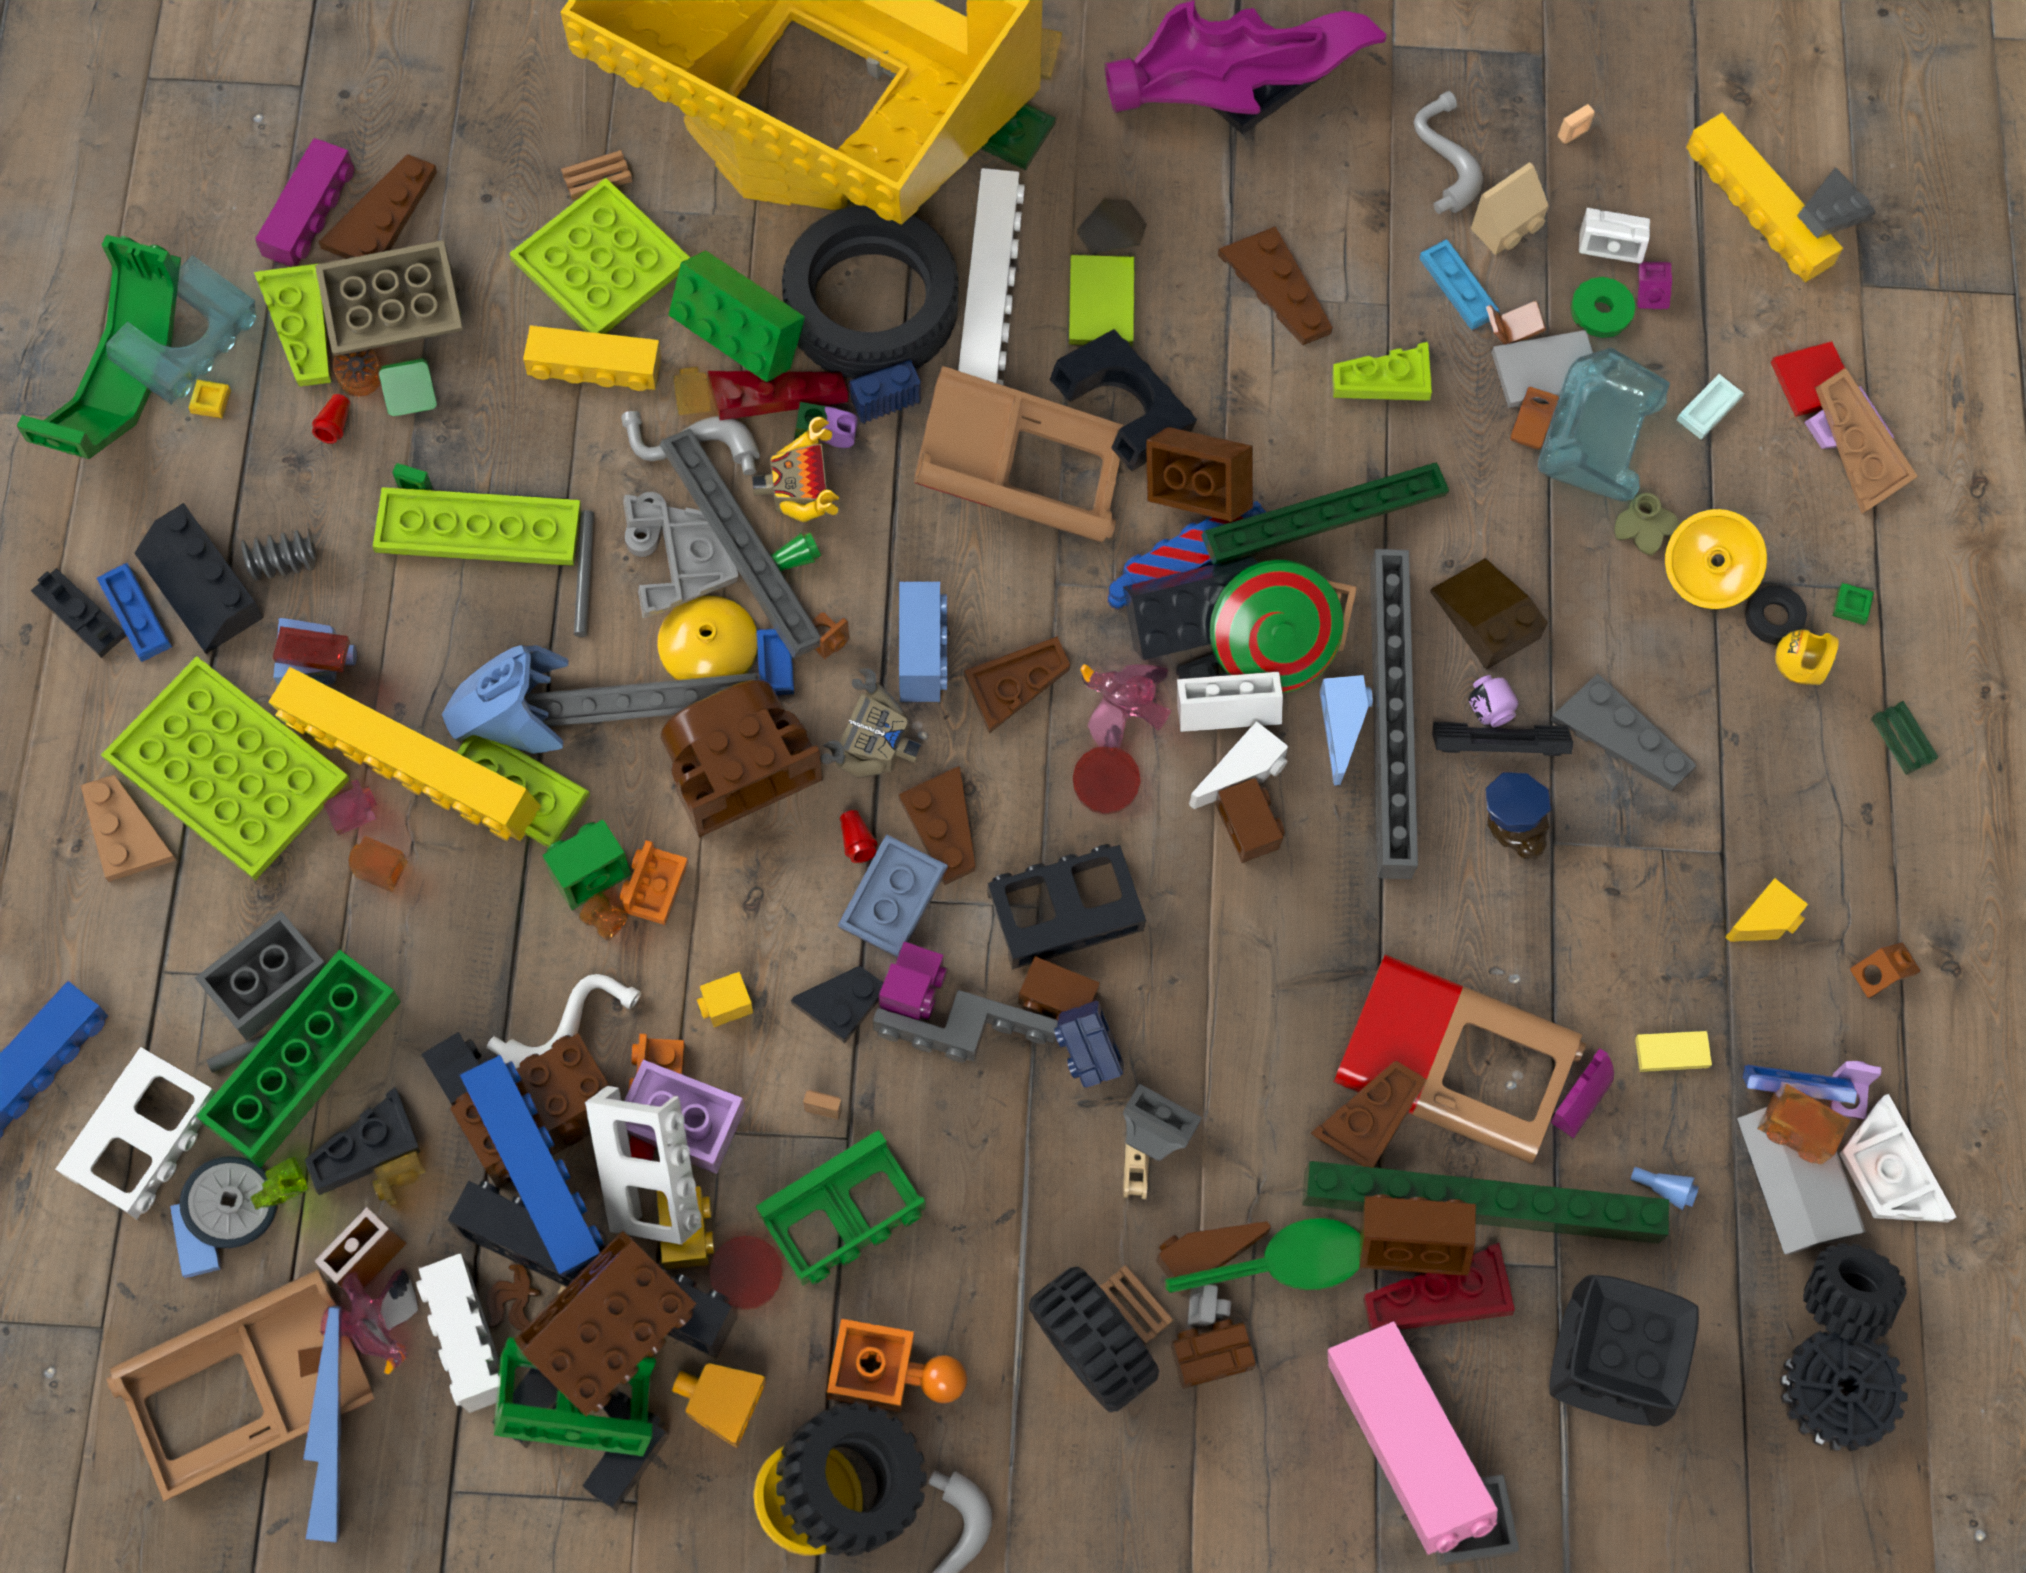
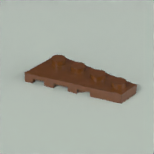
[1218,226,1333,345]

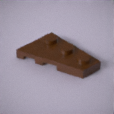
[1310,1061,1427,1168]

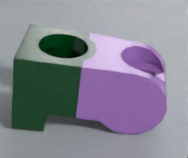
[794,402,858,448]

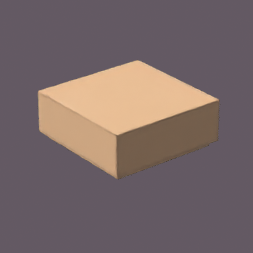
[1558,104,1595,144]

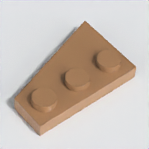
[80,775,176,882]

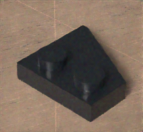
[791,965,883,1043]

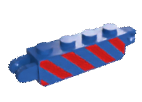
[1107,501,1266,609]

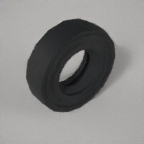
[1745,585,1807,644]

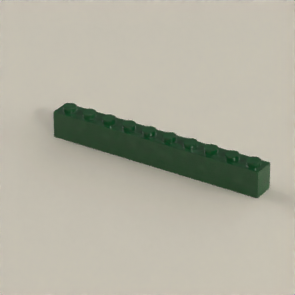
[1302,1161,1669,1244]

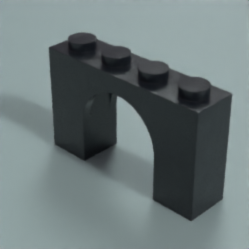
[1049,329,1197,471]
[492,1368,669,1512]

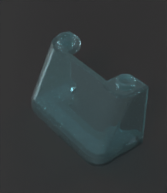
[1537,347,1670,501]

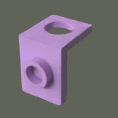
[1829,1061,1882,1120]

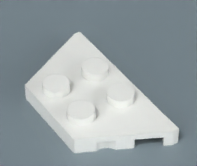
[1839,1094,1956,1222]

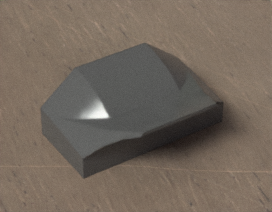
[1123,1084,1202,1161]

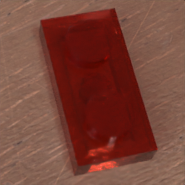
[273,626,350,673]

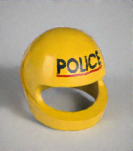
[1775,630,1839,685]

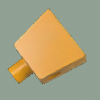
[672,1363,766,1448]

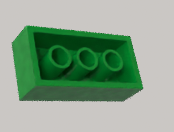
[668,250,805,382]

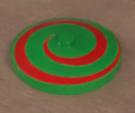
[1210,560,1344,693]

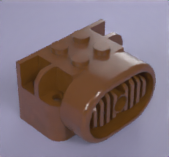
[661,680,823,838]

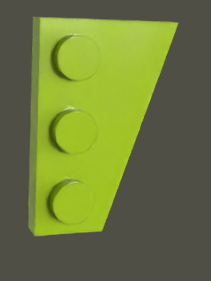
[1332,342,1432,401]

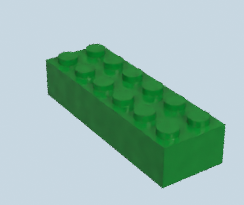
[196,949,401,1168]

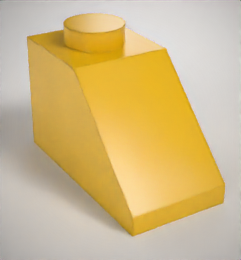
[1725,878,1808,942]

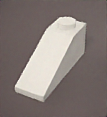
[1189,721,1288,809]

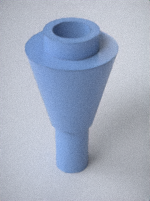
[1630,1166,1699,1211]

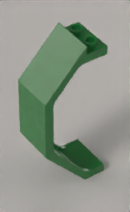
[17,234,181,459]

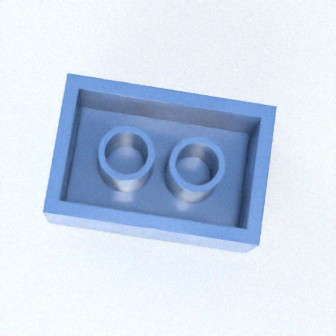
[899,582,947,702]

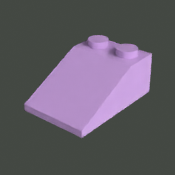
[625,1060,745,1174]

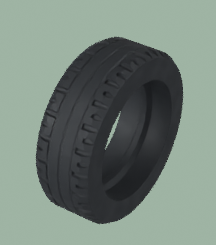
[782,205,959,380]

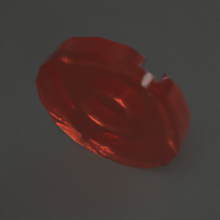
[1072,746,1141,815]
[710,1236,783,1310]

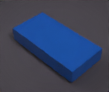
[757,629,794,695]

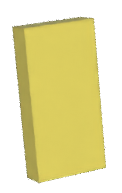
[1635,1031,1712,1072]

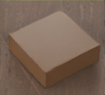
[803,1090,842,1120]

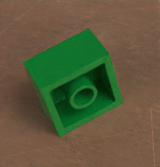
[542,819,631,911]

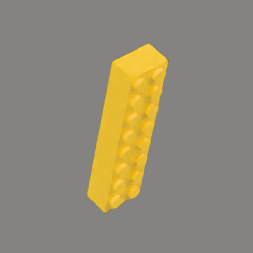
[269,667,541,842]

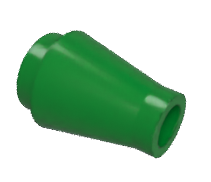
[770,532,822,571]

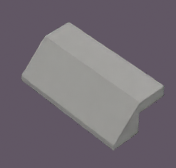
[1737,1097,1866,1255]

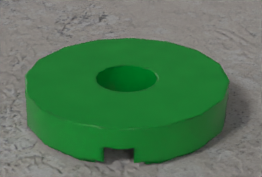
[1570,277,1636,338]

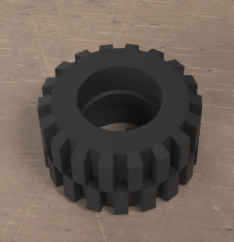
[1803,1243,1907,1341]

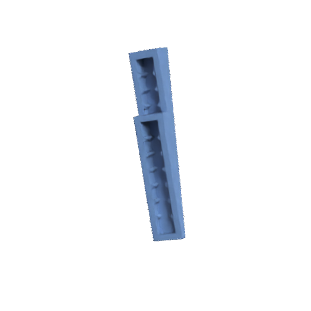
[303,1306,342,1542]

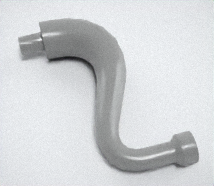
[1414,91,1483,214]
[621,411,760,475]
[928,1470,992,1573]

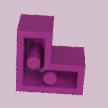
[879,942,948,1021]

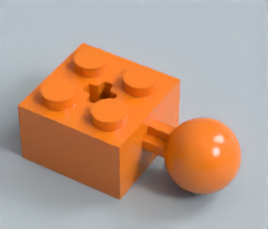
[827,1319,967,1412]

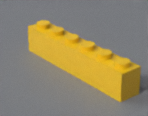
[1686,113,1843,283]

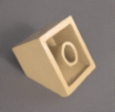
[1471,162,1549,255]

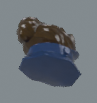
[1486,772,1551,859]

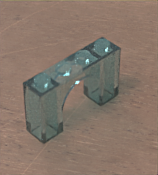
[106,255,256,405]

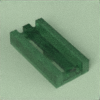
[1871,701,1939,775]

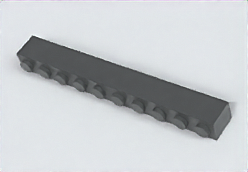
[1370,549,1418,879]

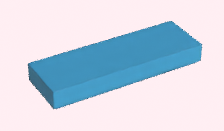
[1419,239,1500,331]

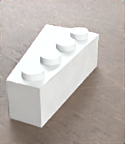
[416,1253,500,1413]

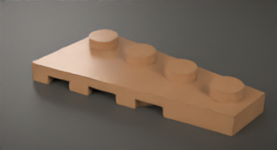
[1815,368,1918,514]

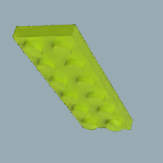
[373,487,581,566]

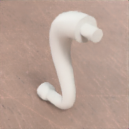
[487,974,641,1069]

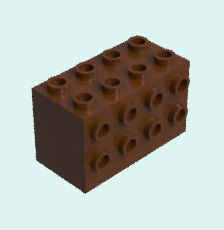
[450,1033,609,1188]
[514,1231,696,1416]

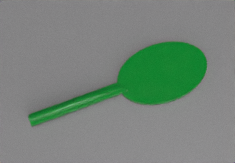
[1165,1218,1360,1293]

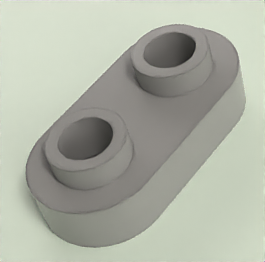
[625,492,666,557]

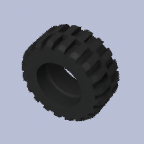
[1028,1266,1160,1412]
[776,1402,927,1557]

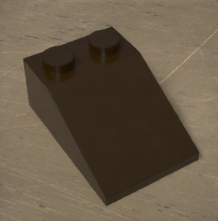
[1430,558,1548,670]

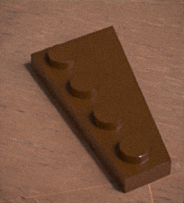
[318,154,437,259]

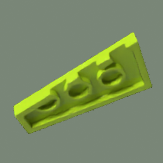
[254,264,331,387]

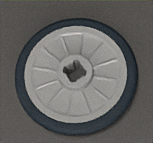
[180,1156,278,1248]

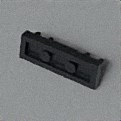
[31,568,127,658]

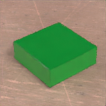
[392,463,433,490]
[1832,583,1874,625]

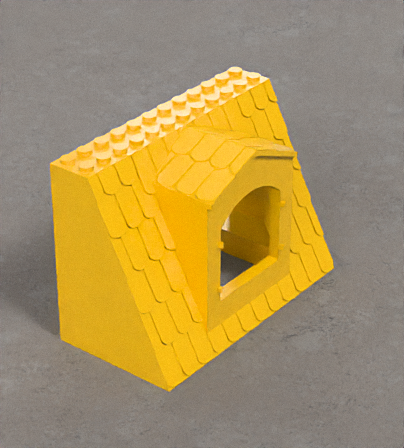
[560,0,1042,225]

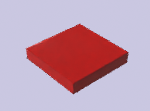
[1771,341,1845,417]

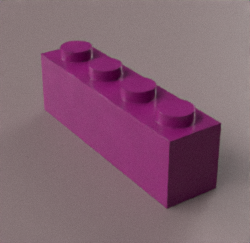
[255,138,354,267]

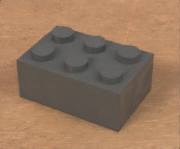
[195,911,326,1041]

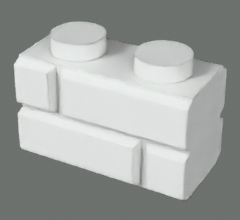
[1579,208,1650,264]

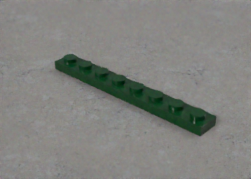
[1201,462,1449,565]

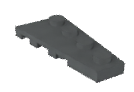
[1550,674,1697,791]

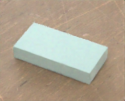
[1676,374,1744,440]

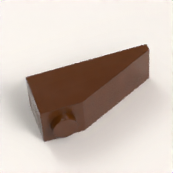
[1156,1221,1271,1296]

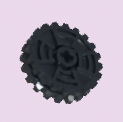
[1780,1331,1908,1452]

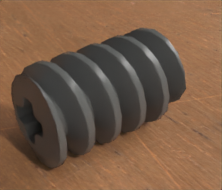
[241,528,316,581]

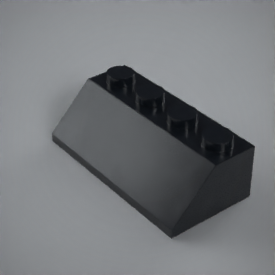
[134,503,263,654]

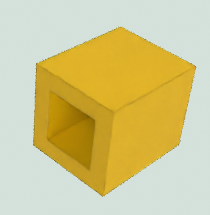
[696,972,753,1027]

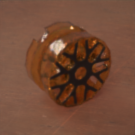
[333,349,381,397]

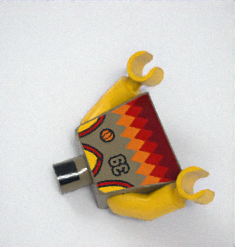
[752,417,839,522]

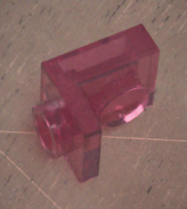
[323,779,377,836]

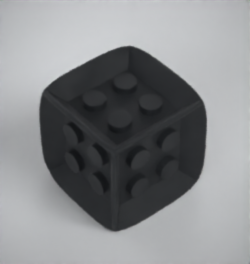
[1549,1274,1699,1427]

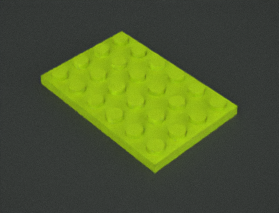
[101,656,350,881]

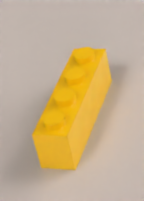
[523,325,662,391]

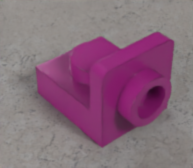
[1637,262,1672,309]

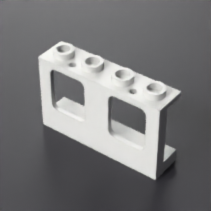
[56,1047,216,1220]
[585,1086,702,1245]

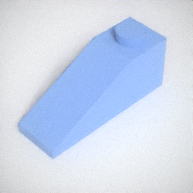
[1320,675,1373,785]

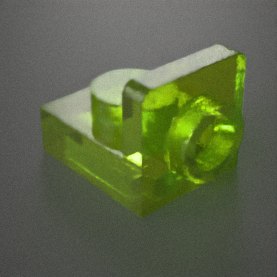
[250,1157,309,1210]

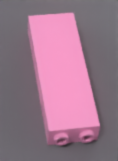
[1328,1322,1497,1555]

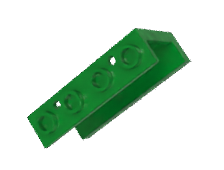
[756,1130,925,1286]
[493,1337,656,1456]

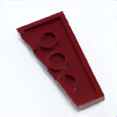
[707,371,848,420]
[1363,1242,1515,1331]

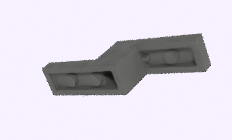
[873,990,1058,1063]

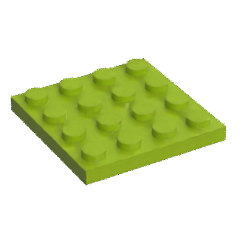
[509,178,690,334]

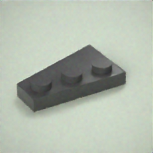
[1797,167,1876,239]

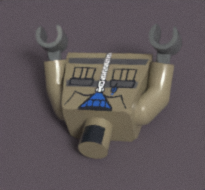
[820,668,923,778]

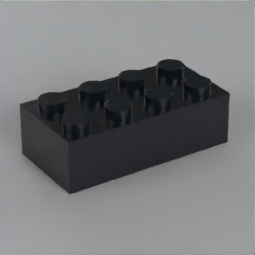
[1123,556,1258,660]

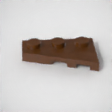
[964,636,1070,734]
[898,766,976,885]

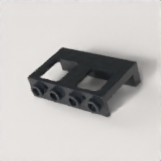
[987,844,1146,970]

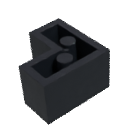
[421,1032,486,1106]

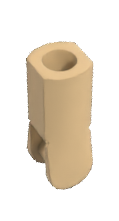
[1123,1144,1149,1200]

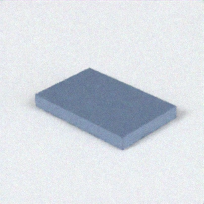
[837,834,948,958]

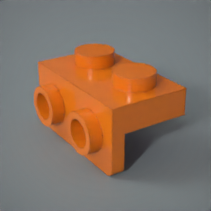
[620,840,688,925]

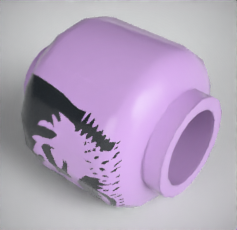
[1468,675,1519,727]

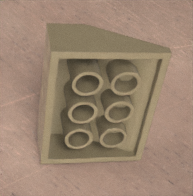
[315,240,463,356]

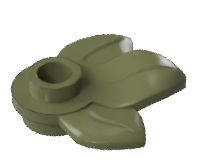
[1614,493,1679,556]

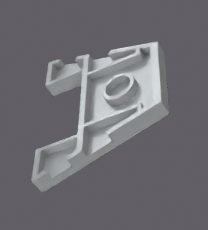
[623,495,738,618]

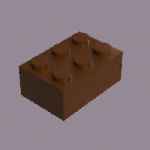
[1146,427,1253,521]
[1359,1194,1476,1276]

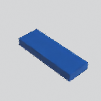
[97,563,172,662]
[1743,1065,1857,1103]

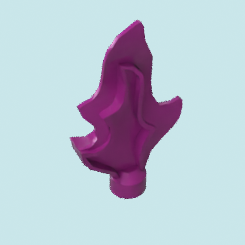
[1104,0,1386,114]

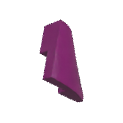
[1550,1048,1614,1138]

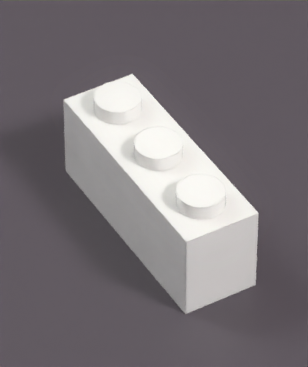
[1177,672,1283,732]

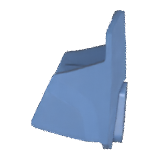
[442,645,569,754]

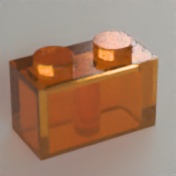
[1757,1084,1850,1165]

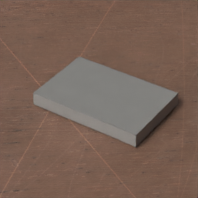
[1491,330,1603,408]

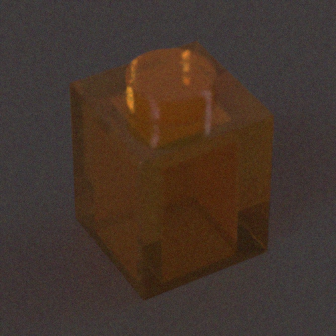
[348,836,408,892]

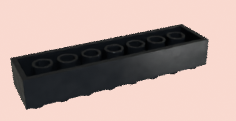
[447,1181,737,1359]

